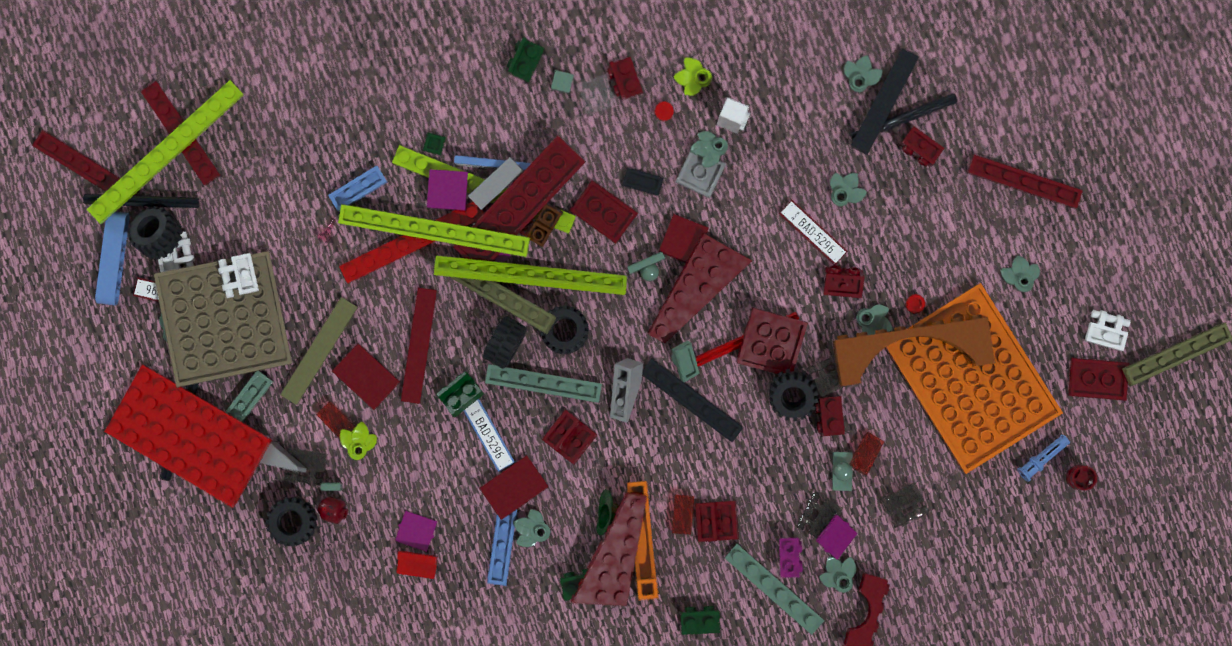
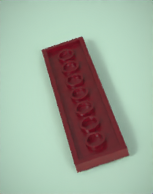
[453,135,586,261]

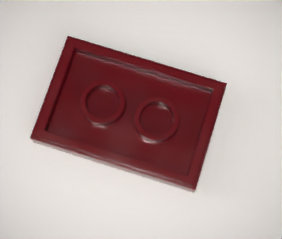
[569,180,638,244]
[332,343,400,410]
[1068,358,1129,401]
[479,455,549,520]

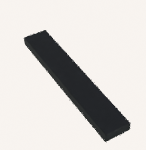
[850,48,920,155]
[642,358,744,442]

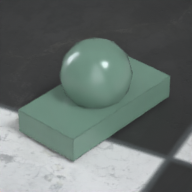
[627,252,665,282]
[672,340,700,382]
[832,452,853,491]

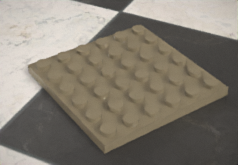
[154,251,292,388]

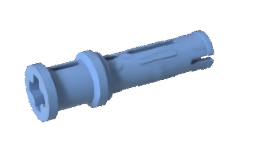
[1017,434,1070,482]

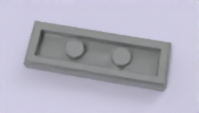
[468,156,523,210]

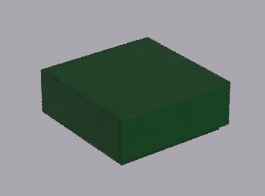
[423,132,446,156]

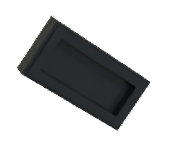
[622,167,664,197]

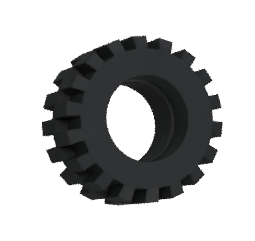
[128,206,183,260]
[540,305,589,354]
[483,316,527,369]
[769,368,818,421]
[265,497,318,547]

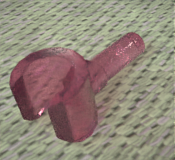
[318,218,336,243]

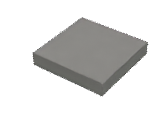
[675,152,726,199]

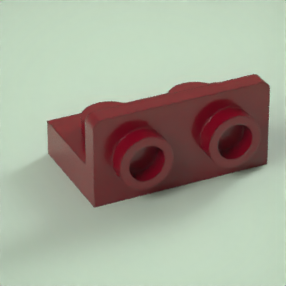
[607,57,643,100]
[823,265,865,298]
[815,396,845,437]

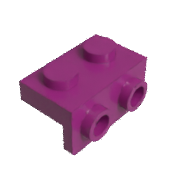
[779,537,803,578]

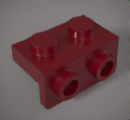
[900,126,945,167]

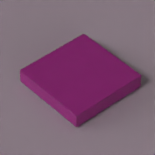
[427,169,468,211]

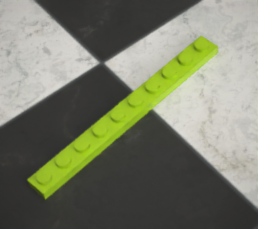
[86,80,244,224]
[392,145,576,234]
[338,204,530,257]
[434,256,627,295]

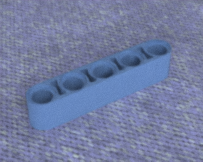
[95,211,130,306]

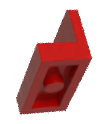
[397,550,438,579]

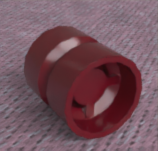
[1066,465,1097,491]

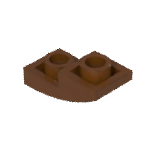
[527,203,563,247]

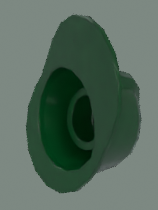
[596,489,619,536]

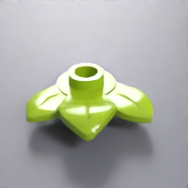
[674,58,712,96]
[340,422,377,460]

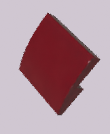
[659,214,709,263]
[542,409,597,465]
[695,500,739,542]

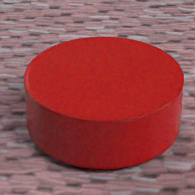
[655,102,674,121]
[905,294,925,314]

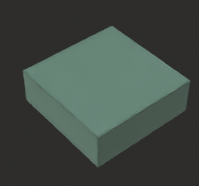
[551,70,574,94]
[321,482,343,491]

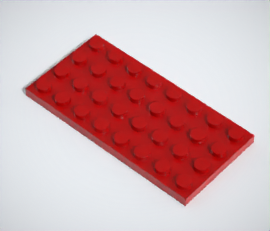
[104,365,273,508]

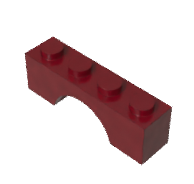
[843,572,890,646]

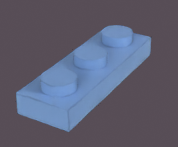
[328,166,388,212]

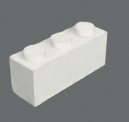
[716,98,750,134]

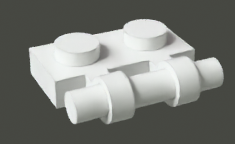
[158,232,195,272]
[218,253,259,298]
[1085,310,1131,351]

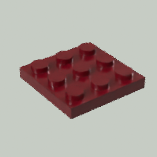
[736,307,808,374]

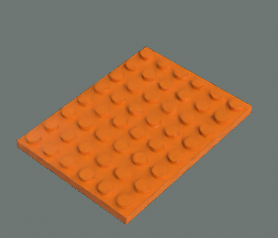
[885,283,1063,474]

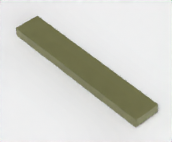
[451,277,557,334]
[280,297,358,405]
[1122,322,1232,386]

